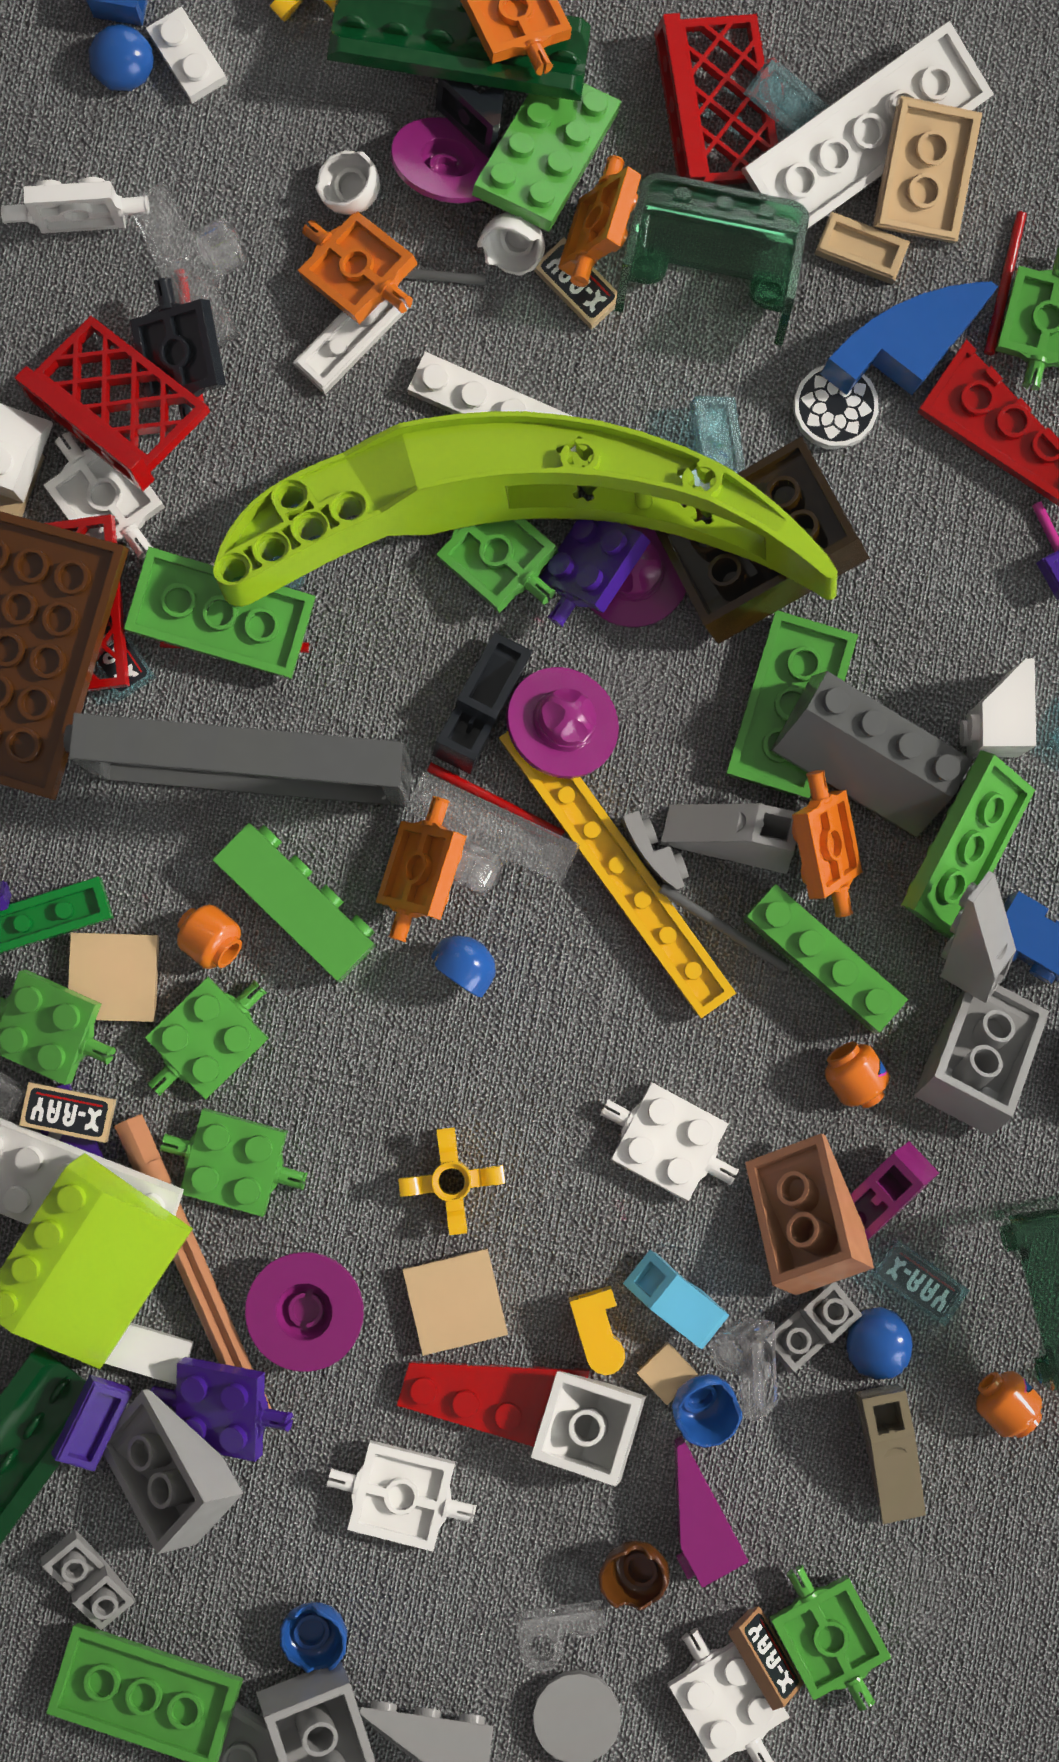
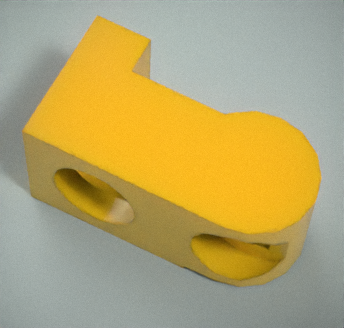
[569,1285,625,1375]

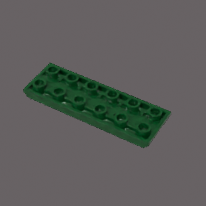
[327,0,591,102]
[0,1346,86,1546]

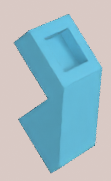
[623,1250,730,1349]

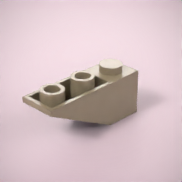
[855,1383,926,1524]

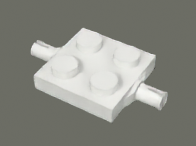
[1,177,150,234]
[44,432,165,559]
[600,1083,739,1202]
[327,1440,477,1552]
[667,1628,790,1762]

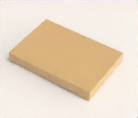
[873,96,982,243]

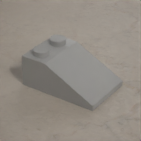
[914,985,1050,1136]
[103,1389,243,1554]
[256,1661,375,1762]

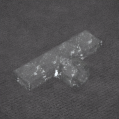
[132,182,248,347]
[405,771,580,894]

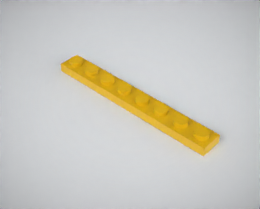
[499,731,736,1019]

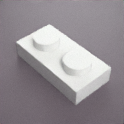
[146,6,227,104]

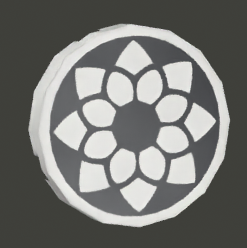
[793,365,879,450]

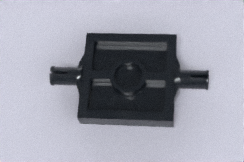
[130,278,226,419]

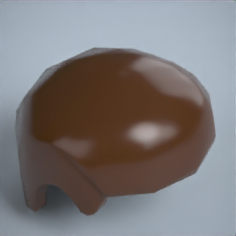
[598,1540,670,1611]

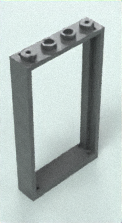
[64,713,412,807]

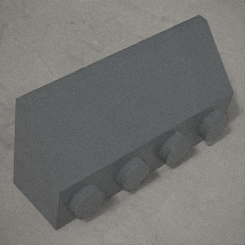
[770,671,973,837]

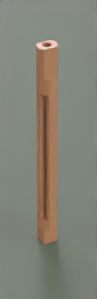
[114,1114,272,1409]

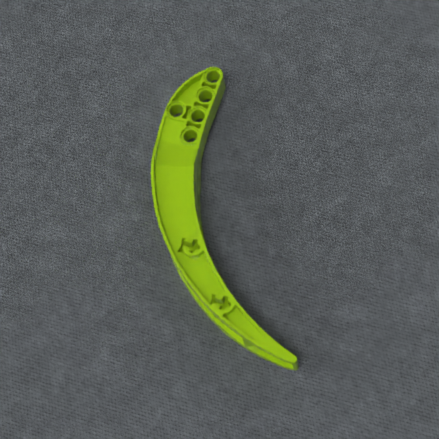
[213,411,837,607]

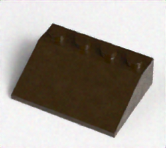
[655,436,870,644]

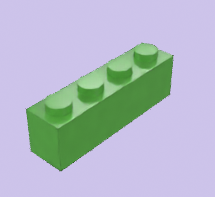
[213,823,376,983]
[742,884,909,1033]

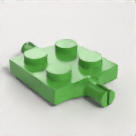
[995,247,1059,390]
[436,519,558,613]
[0,970,116,1085]
[145,976,269,1100]
[160,1108,308,1217]
[770,1565,891,1711]

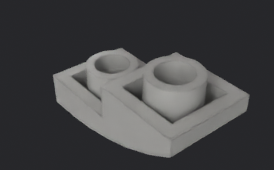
[621,811,689,891]
[762,1282,862,1373]
[41,1529,135,1630]

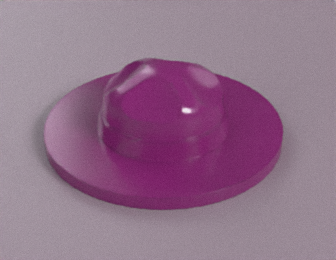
[391,117,497,203]
[589,525,686,628]
[506,667,619,779]
[245,1252,364,1372]

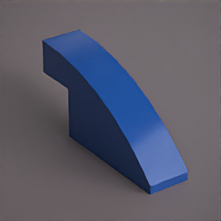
[820,281,998,395]

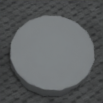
[533,1670,621,1762]

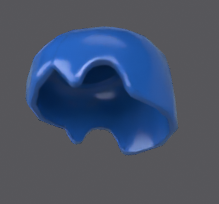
[88,24,154,91]
[431,935,496,998]
[846,1307,913,1380]
[672,1374,743,1448]
[280,1602,347,1673]

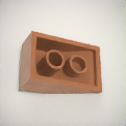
[745,1133,874,1295]

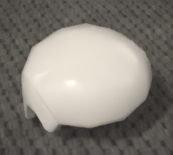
[315,150,380,216]
[477,212,545,276]

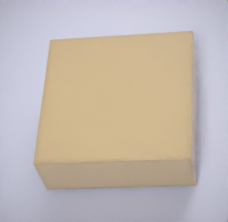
[636,1341,698,1405]

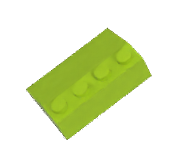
[0,1153,193,1369]

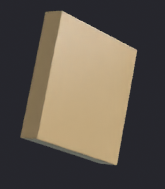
[68,933,159,1022]
[403,1248,508,1356]

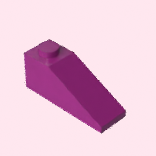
[850,1141,939,1241]
[674,1436,749,1588]

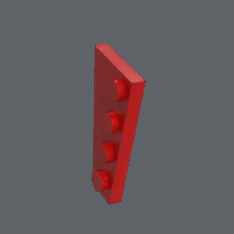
[917,339,1059,506]
[397,1361,590,1447]

